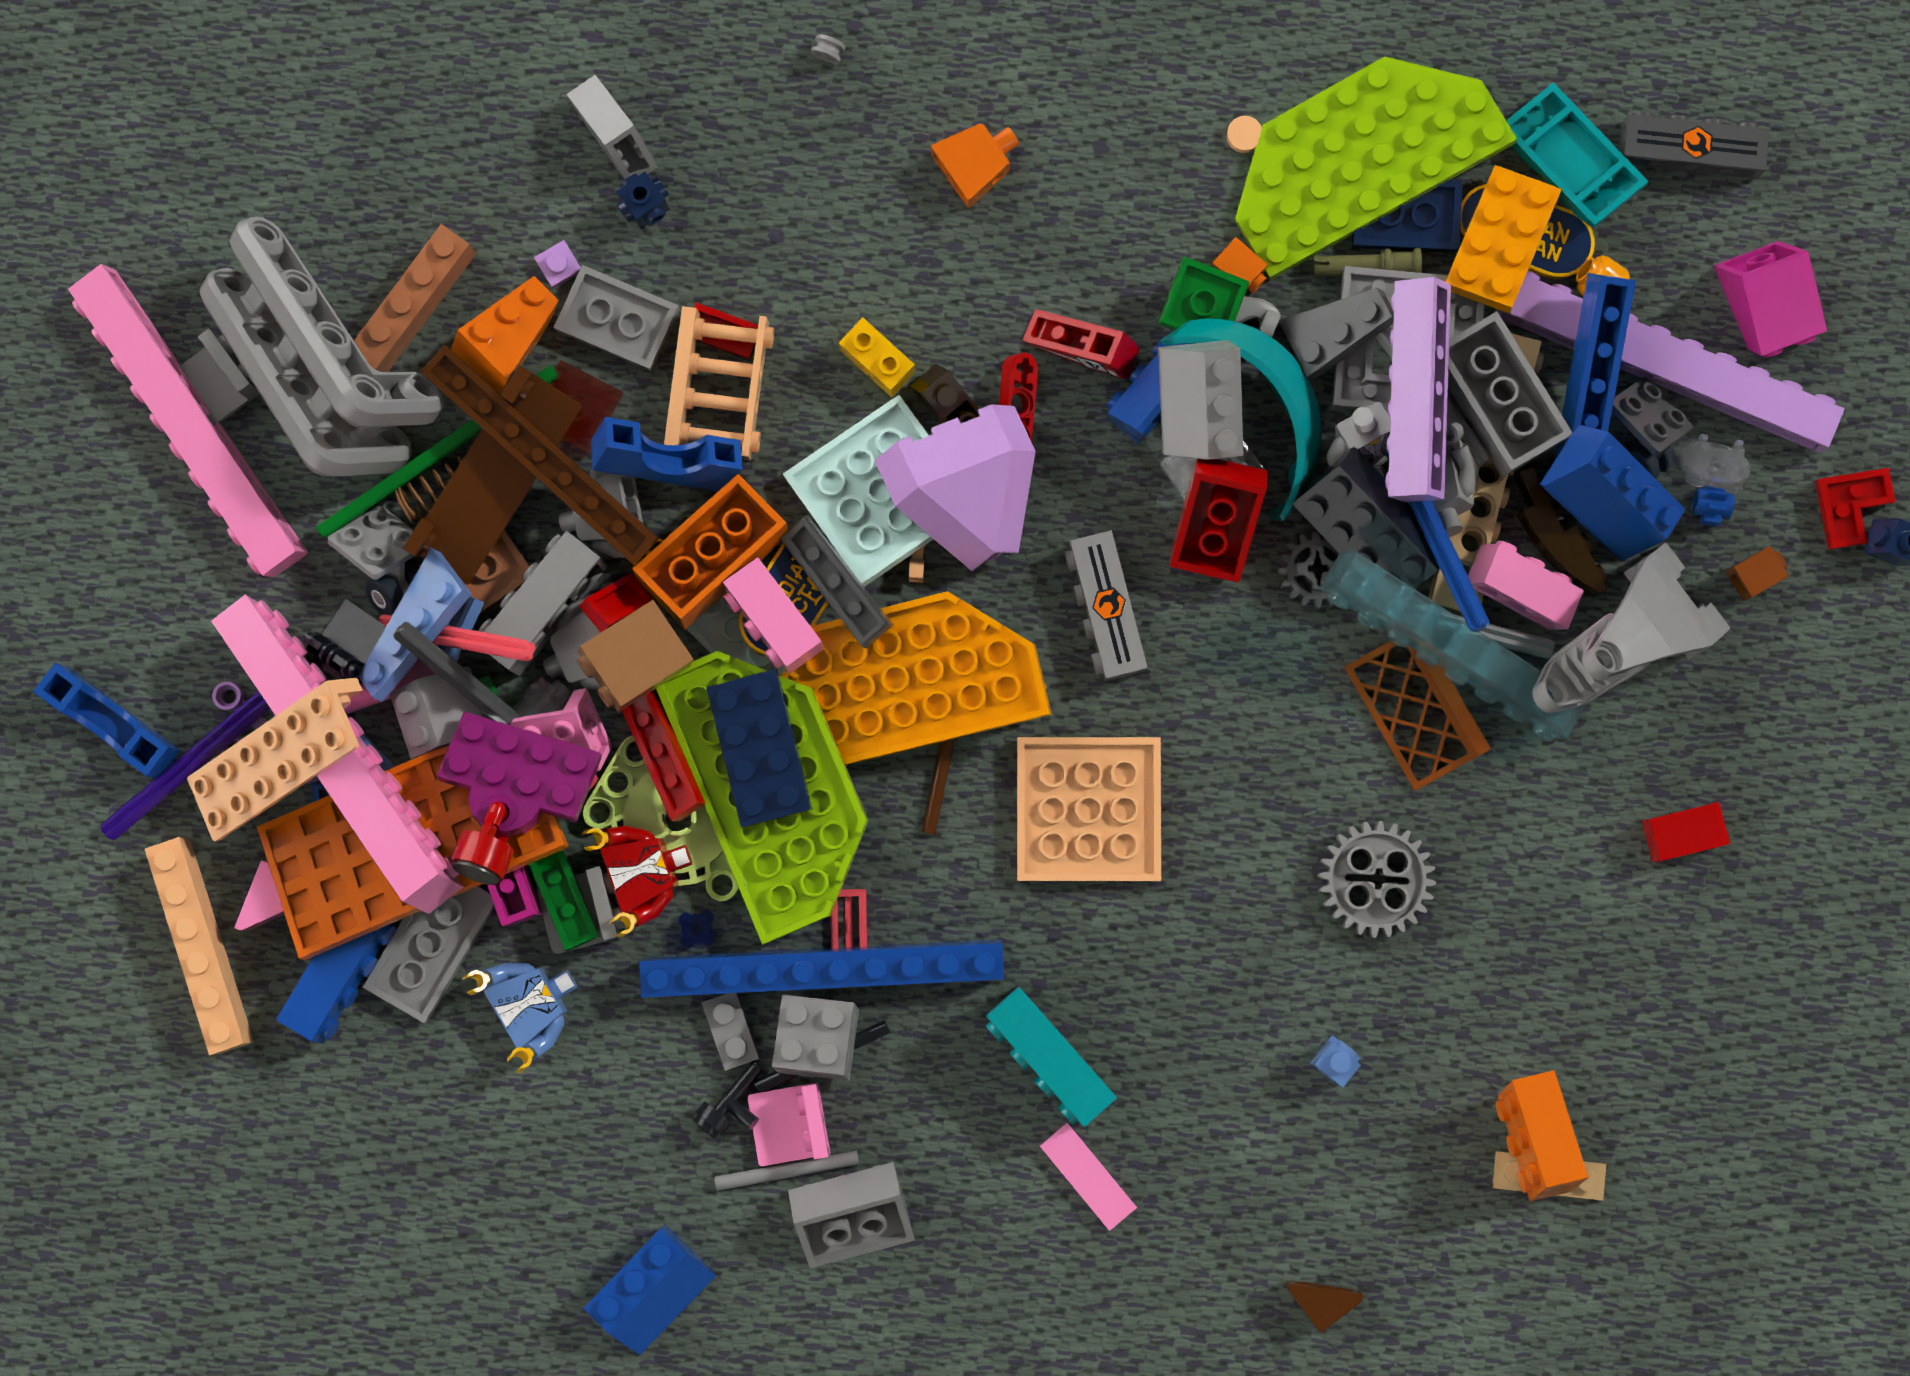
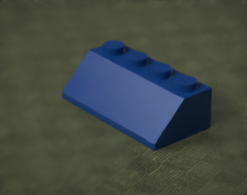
[1540,424,1686,561]

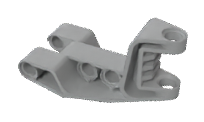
[1532,542,1730,713]

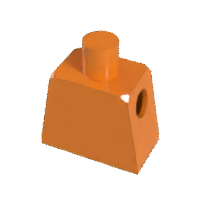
[931,123,1019,209]

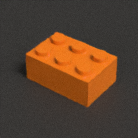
[1496,1070,1589,1202]

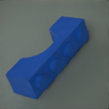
[591,417,743,491]
[33,663,181,778]

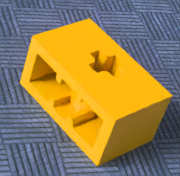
[839,317,916,398]

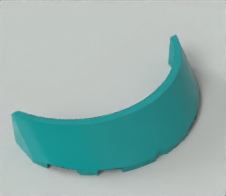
[1161,319,1322,521]

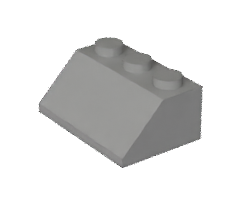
[1158,340,1243,460]
[788,1162,915,1269]

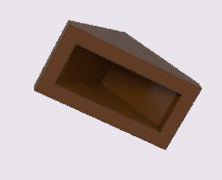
[1286,1280,1363,1333]

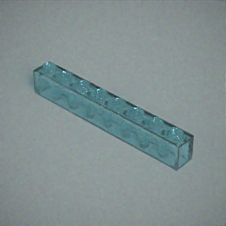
[1320,550,1587,741]

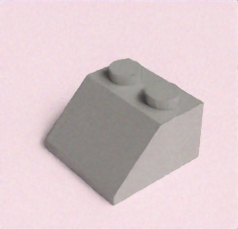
[390,667,487,760]

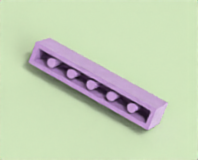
[1385,277,1451,502]

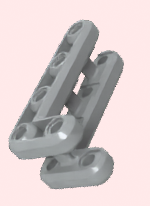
[200,217,445,477]

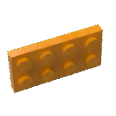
[1445,165,1561,314]

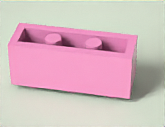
[1468,541,1584,630]
[722,557,823,675]

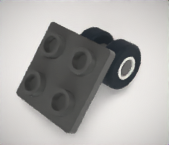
[1612,377,1693,479]

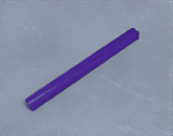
[100,692,271,840]

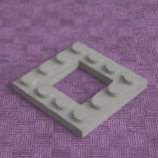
[1332,266,1484,420]

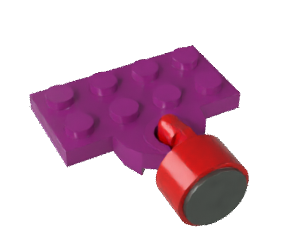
[437,712,602,885]

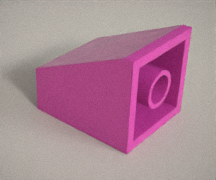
[1713,241,1827,357]

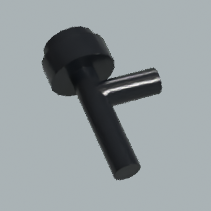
[693,1061,763,1139]

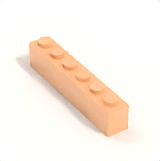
[145,837,254,1055]

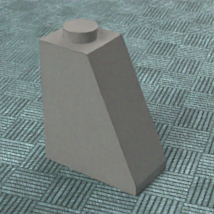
[566,75,658,180]

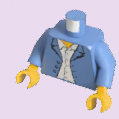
[462,963,577,1073]

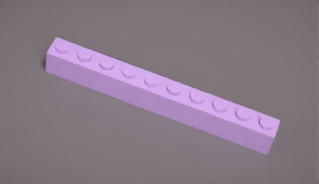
[1494,271,1845,453]

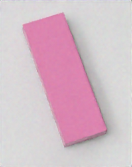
[1039,1123,1137,1231]

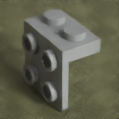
[180,328,260,426]
[537,866,625,954]

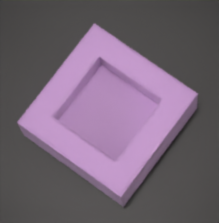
[534,240,581,289]

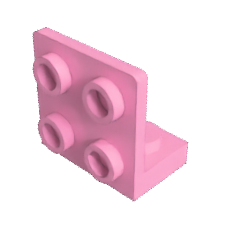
[510,688,612,771]
[748,1082,831,1166]

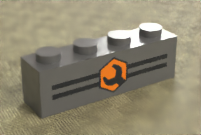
[1619,111,1770,179]

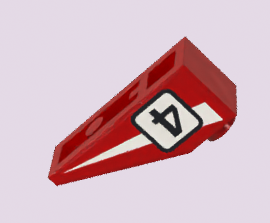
[1022,309,1140,380]

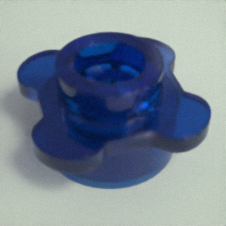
[678,910,716,948]

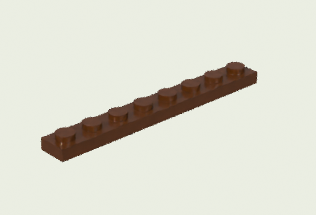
[420,345,659,565]

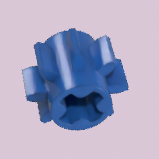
[1691,481,1735,527]

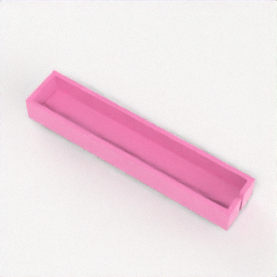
[211,594,464,914]

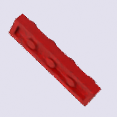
[622,690,706,822]

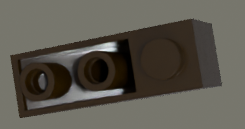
[910,364,979,424]

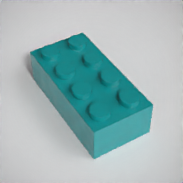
[986,986,1117,1127]

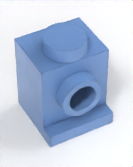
[1310,1035,1361,1088]

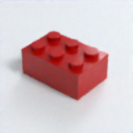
[1170,458,1268,583]

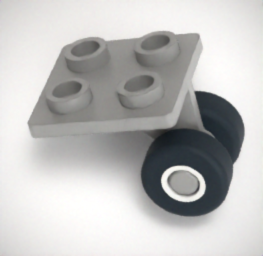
[328,506,420,616]

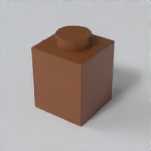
[1725,545,1789,601]

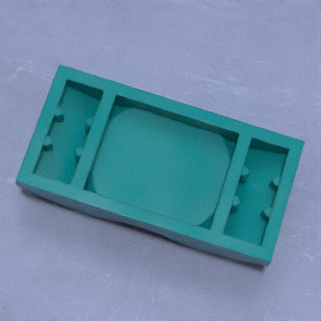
[1506,82,1649,228]

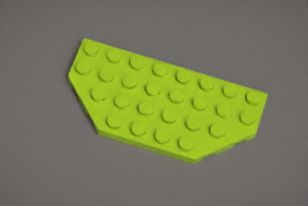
[1235,56,1517,281]
[656,651,868,945]

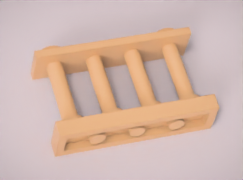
[664,306,774,461]

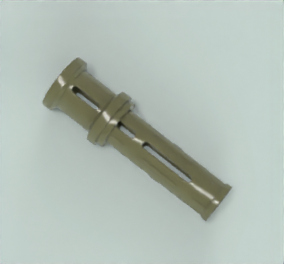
[1313,248,1422,278]

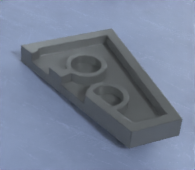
[1279,288,1394,380]

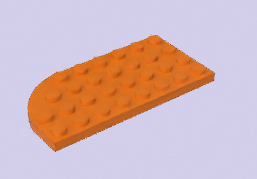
[257,746,568,961]

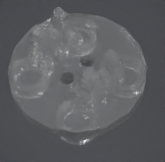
[1679,434,1751,493]

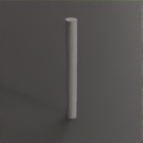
[715,1150,859,1191]

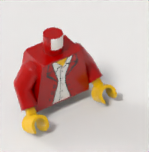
[582,825,693,938]

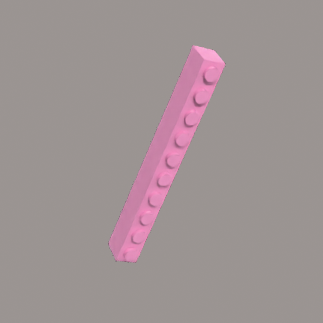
[68,264,308,577]

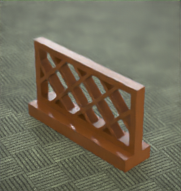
[1344,625,1491,791]

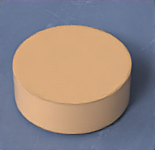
[1227,116,1262,153]

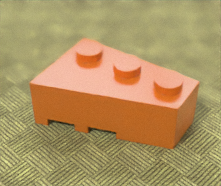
[451,276,559,395]

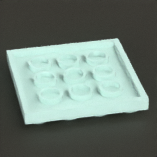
[783,395,934,587]

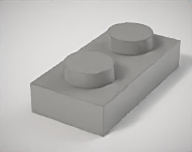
[701,993,760,1071]

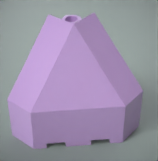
[875,404,1036,571]

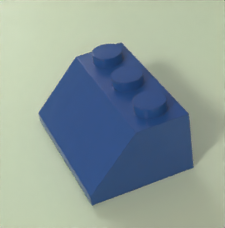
[1106,336,1194,445]
[583,1224,717,1355]

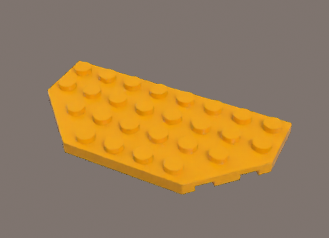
[781,591,1052,766]

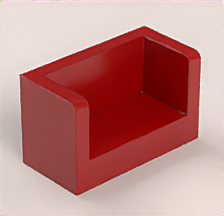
[1642,802,1731,862]

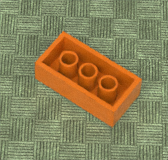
[632,474,789,630]

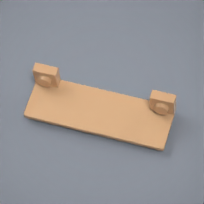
[187,678,363,841]

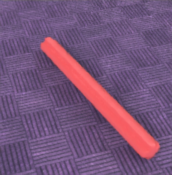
[378,614,536,661]

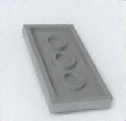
[362,886,495,1023]

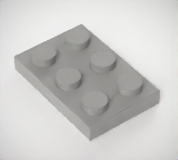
[554,265,680,372]

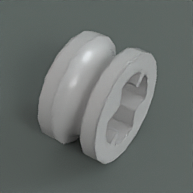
[810,34,846,65]

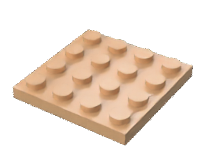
[1017,737,1161,881]

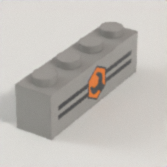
[1064,530,1148,682]

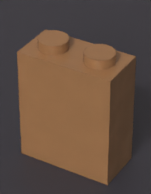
[577,600,694,713]

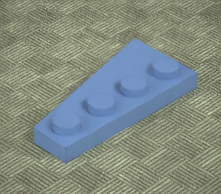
[358,548,472,702]

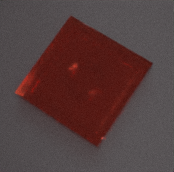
[551,360,624,455]

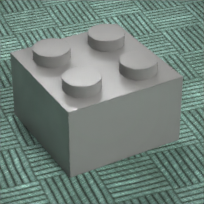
[772,995,859,1081]

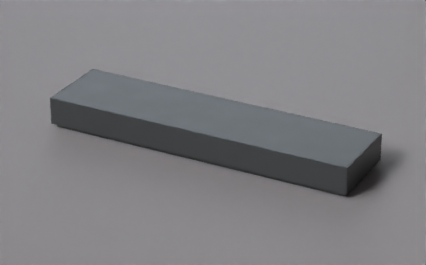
[780,516,893,648]

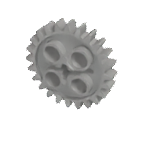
[1317,821,1436,938]

